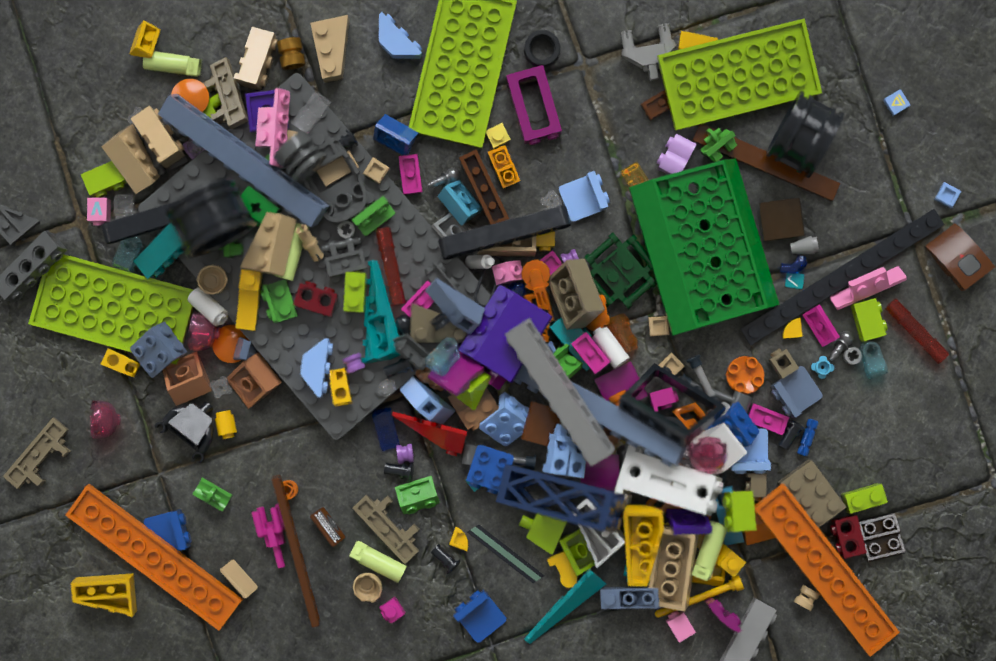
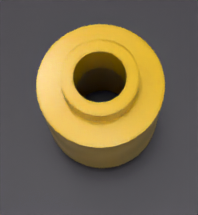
[214,410,237,439]

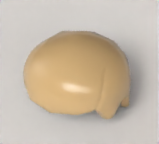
[197,265,227,295]
[352,573,382,603]

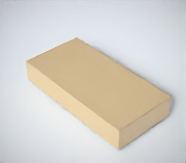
[317,151,359,187]

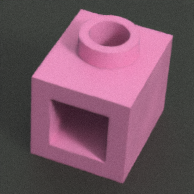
[492,260,523,285]

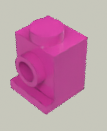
[648,387,679,411]
[379,596,406,623]

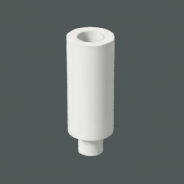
[465,255,494,269]

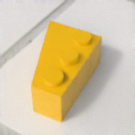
[71,573,137,617]

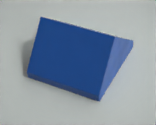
[373,114,418,156]

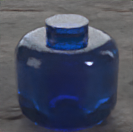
[507,282,527,298]

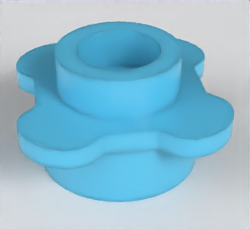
[811,356,834,379]

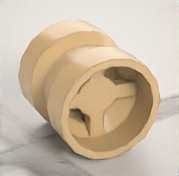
[794,585,820,611]

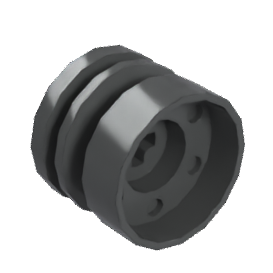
[273,131,326,183]

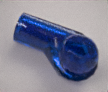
[780,255,807,274]

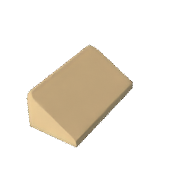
[220,560,258,599]

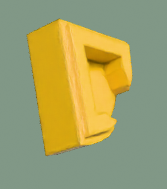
[782,318,802,339]
[449,527,468,551]

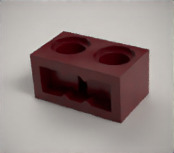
[293,281,339,317]
[830,514,867,559]

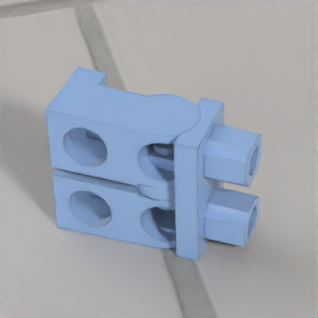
[542,424,586,478]

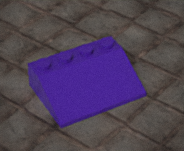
[459,284,553,383]

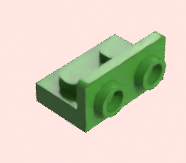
[352,196,396,236]
[261,279,298,323]
[553,343,583,379]
[395,476,440,514]

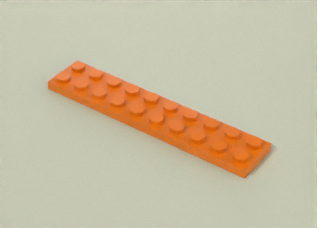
[754,483,900,657]
[66,484,243,631]

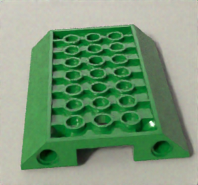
[629,159,780,336]

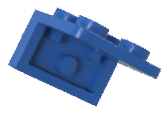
[705,402,760,447]
[466,445,514,495]
[144,509,191,550]
[453,590,506,643]

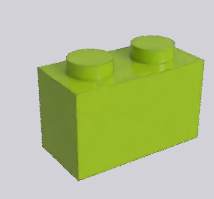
[81,161,127,198]
[343,272,367,313]
[850,298,888,342]
[841,483,888,514]
[722,491,756,532]

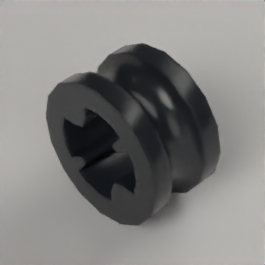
[430,312,450,331]

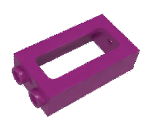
[506,65,562,145]

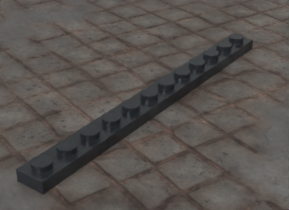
[740,209,945,345]

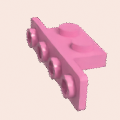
[255,88,290,168]
[829,266,907,310]

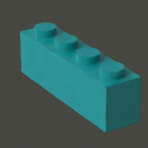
[134,223,184,279]

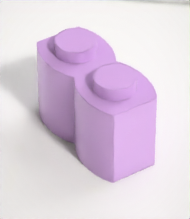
[657,134,697,175]

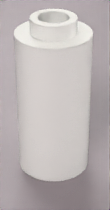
[188,287,228,326]
[592,327,630,369]

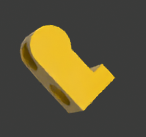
[101,348,140,377]
[330,368,353,407]
[547,550,577,588]

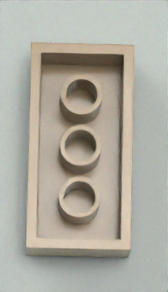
[649,525,699,611]

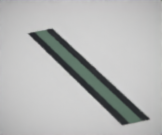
[467,525,545,583]

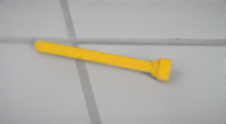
[655,574,744,618]

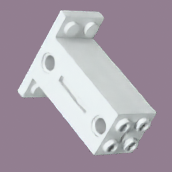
[615,445,724,516]

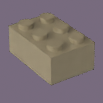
[548,259,605,330]
[777,460,846,528]

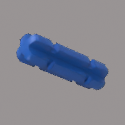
[797,419,818,456]

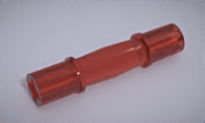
[375,227,406,306]
[885,298,950,364]

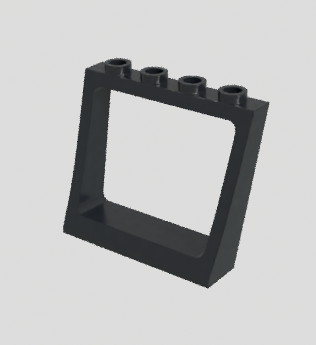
[619,363,726,449]

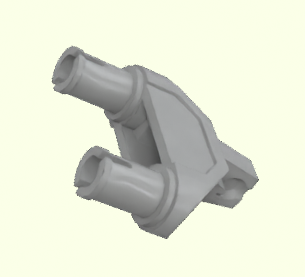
[620,23,676,81]

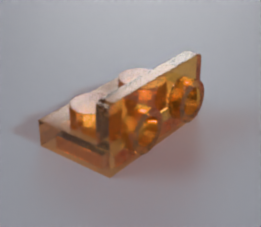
[603,313,638,353]

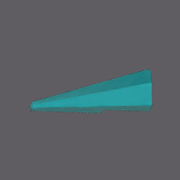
[362,260,401,364]
[524,569,606,644]

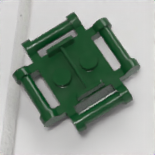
[583,232,657,309]

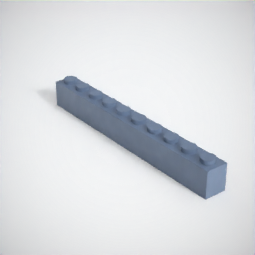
[158,94,329,227]
[513,364,689,467]

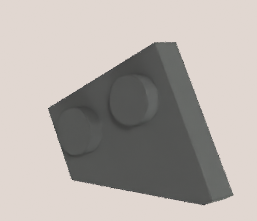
[0,205,40,246]

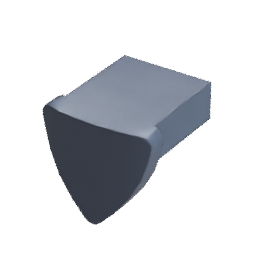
[233,337,257,360]

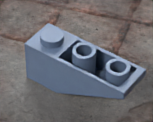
[426,278,485,334]
[600,587,659,609]

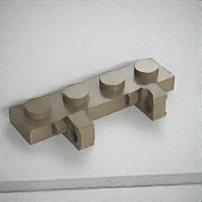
[203,57,248,129]
[3,417,71,489]
[352,494,419,564]

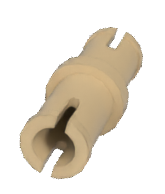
[296,225,324,262]

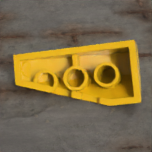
[623,505,664,586]

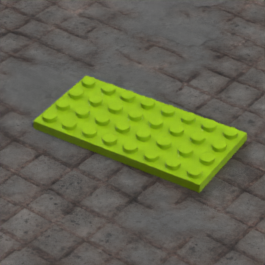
[409,0,517,149]
[657,18,822,130]
[28,254,193,365]

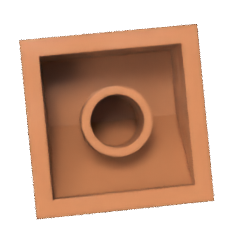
[163,351,212,406]
[226,352,282,409]

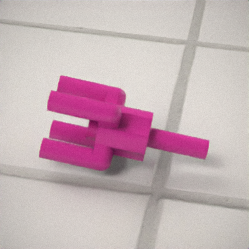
[252,503,285,568]

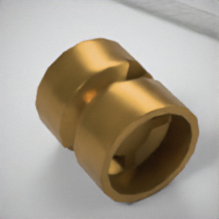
[277,37,306,70]

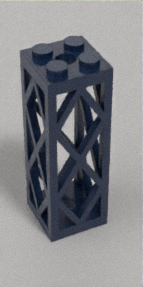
[496,464,626,533]

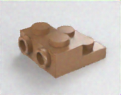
[448,387,499,431]

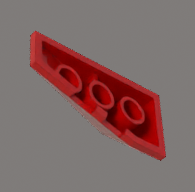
[392,412,468,456]

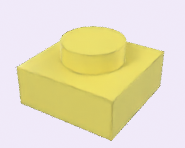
[486,123,511,149]

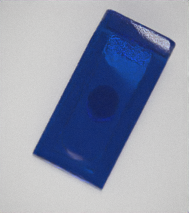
[372,407,400,451]

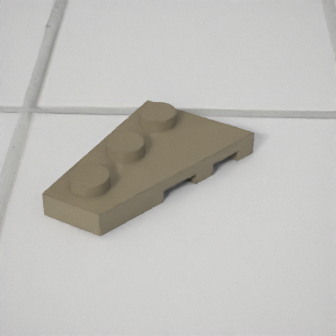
[410,303,468,343]

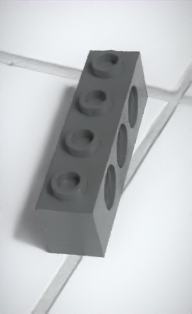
[0,230,67,303]

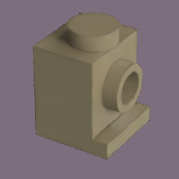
[768,348,799,379]
[745,473,767,501]

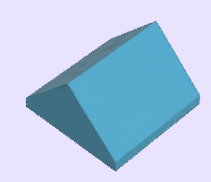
[437,180,483,226]

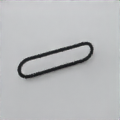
[474,256,503,308]

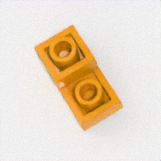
[487,145,520,188]

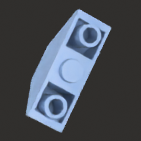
[379,12,423,59]
[300,338,333,397]
[400,375,455,425]

